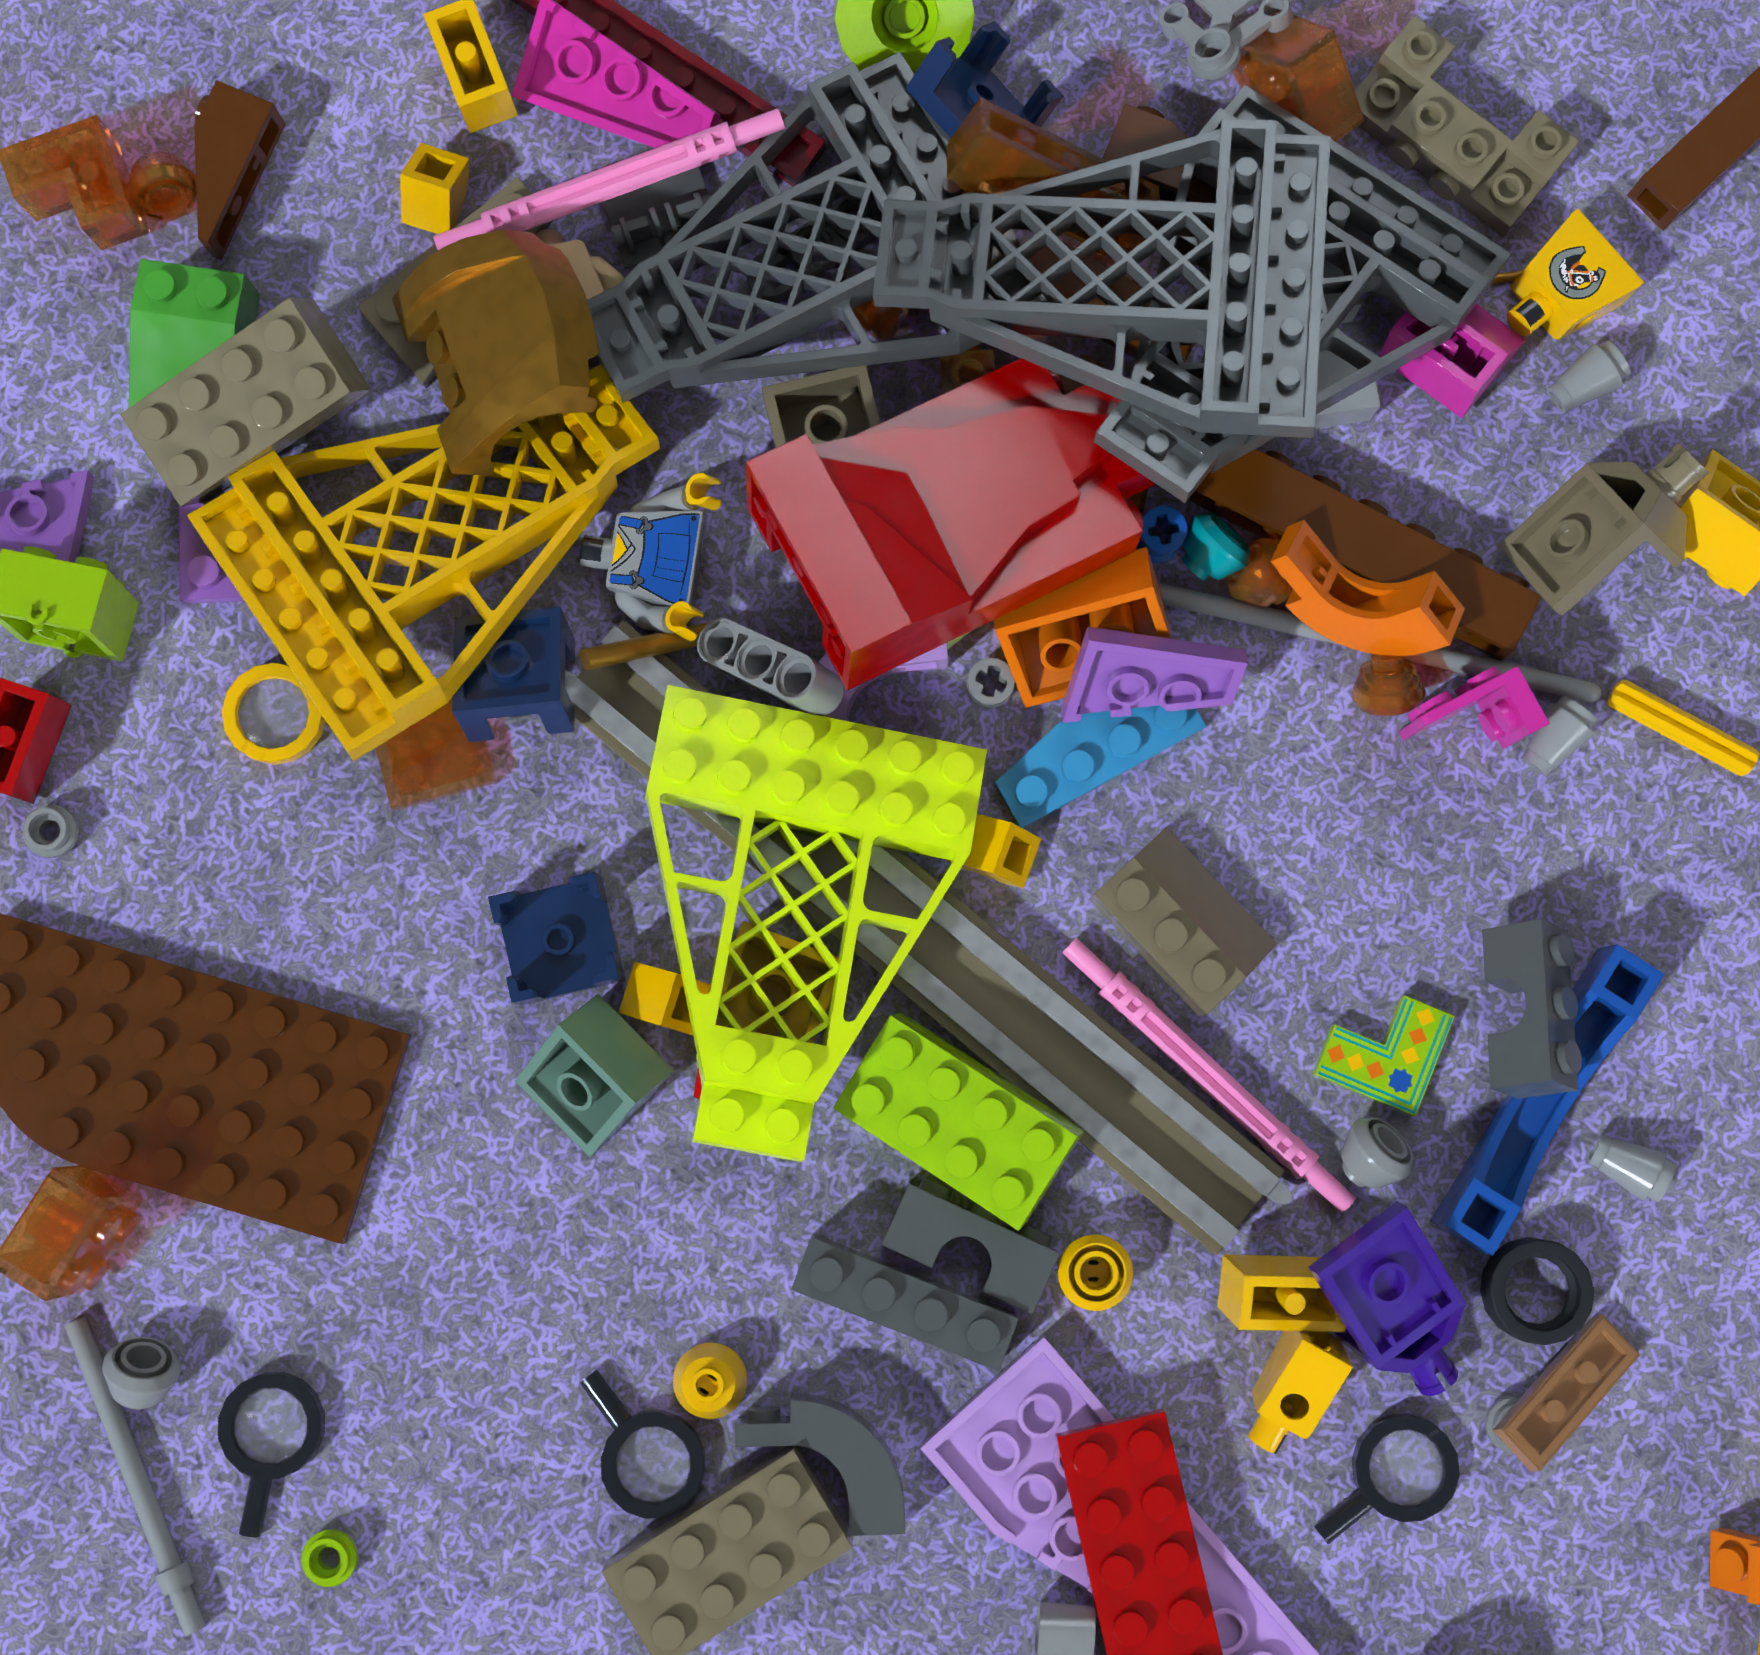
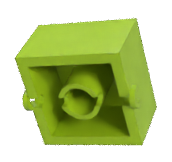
[0,546,139,662]

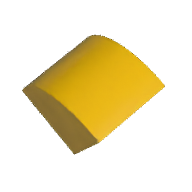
[400,143,470,234]
[945,814,1042,889]
[618,961,710,1036]

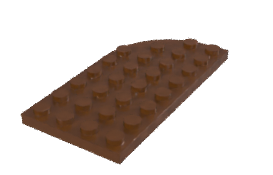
[0,914,411,1244]

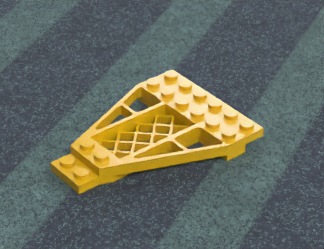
[187,364,660,762]

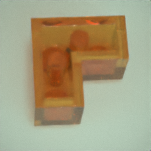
[1232,12,1365,142]
[0,115,150,250]

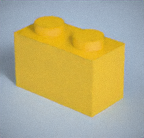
[423,0,518,133]
[1217,1254,1346,1332]

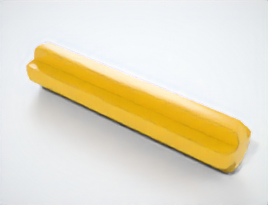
[1607,679,1760,776]

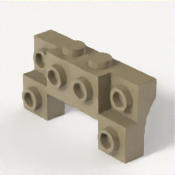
[1341,15,1580,237]

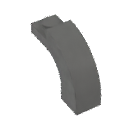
[735,1393,906,1536]

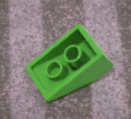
[128,259,260,408]

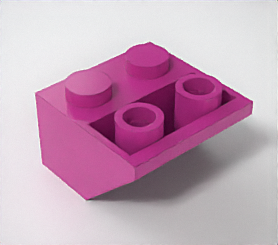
[1379,304,1526,419]

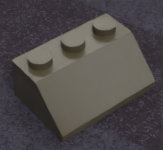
[1088,827,1277,1017]

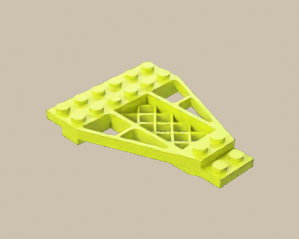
[645,685,987,1162]

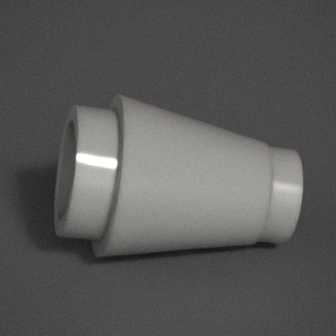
[1546,340,1631,414]
[1521,695,1598,777]
[1587,1134,1677,1202]

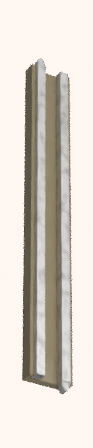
[565,620,1292,1256]

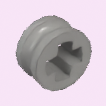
[966,658,1015,708]

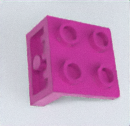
[1399,666,1550,749]

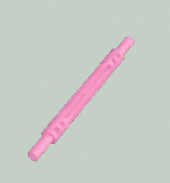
[433,108,785,250]
[1062,937,1356,1213]

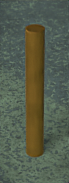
[580,622,709,670]

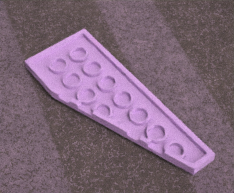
[920,1335,1320,1655]

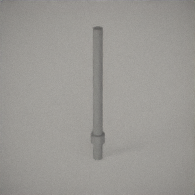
[64,1316,206,1636]

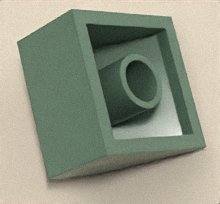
[515,993,674,1157]

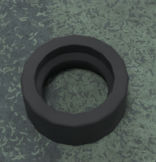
[1480,1237,1594,1345]

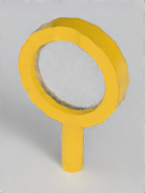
[222,663,325,765]

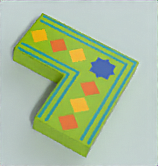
[1312,995,1455,1116]

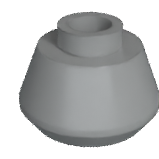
[1341,1117,1413,1189]
[102,1337,181,1410]

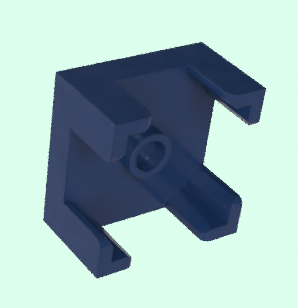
[905,21,1064,164]
[452,607,575,742]
[488,871,625,1006]

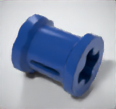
[1136,506,1187,564]

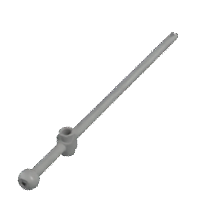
[1158,582,1601,702]

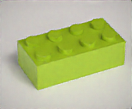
[833,1013,1085,1231]

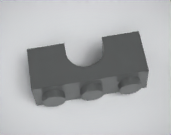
[1482,918,1582,1099]
[882,1177,1060,1315]

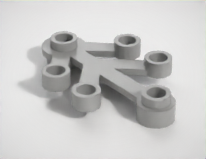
[1159,0,1294,80]

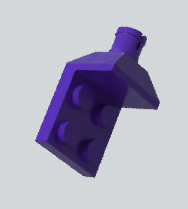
[1308,1201,1466,1396]

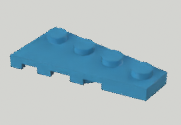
[994,705,1206,829]

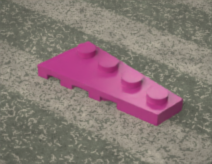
[511,0,720,166]

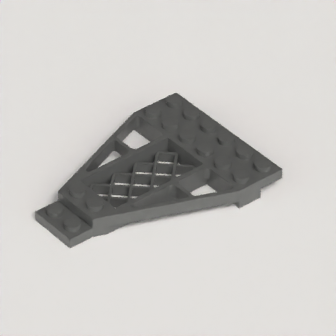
[587,52,1050,403]
[1093,85,1511,503]
[873,118,1331,438]

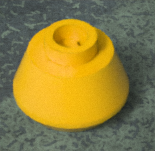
[1058,1234,1133,1311]
[673,1342,748,1419]

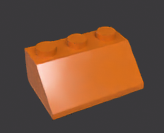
[994,547,1173,708]

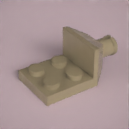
[1498,442,1709,616]

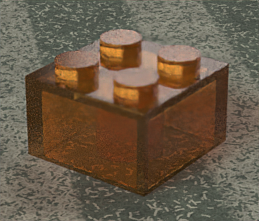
[0,1165,143,1301]

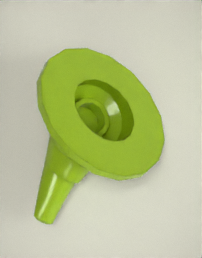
[834,0,975,74]

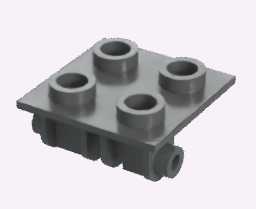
[602,167,719,270]

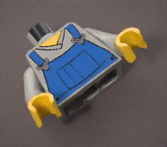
[580,473,721,641]

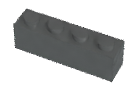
[791,1234,1019,1371]

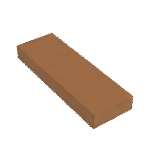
[1493,1314,1640,1472]

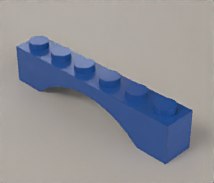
[1430,944,1665,1255]

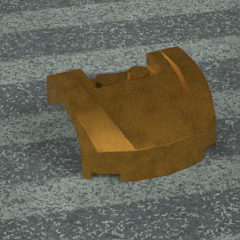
[392,229,599,476]

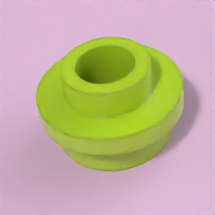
[301,1529,358,1587]

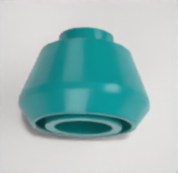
[1182,512,1251,580]

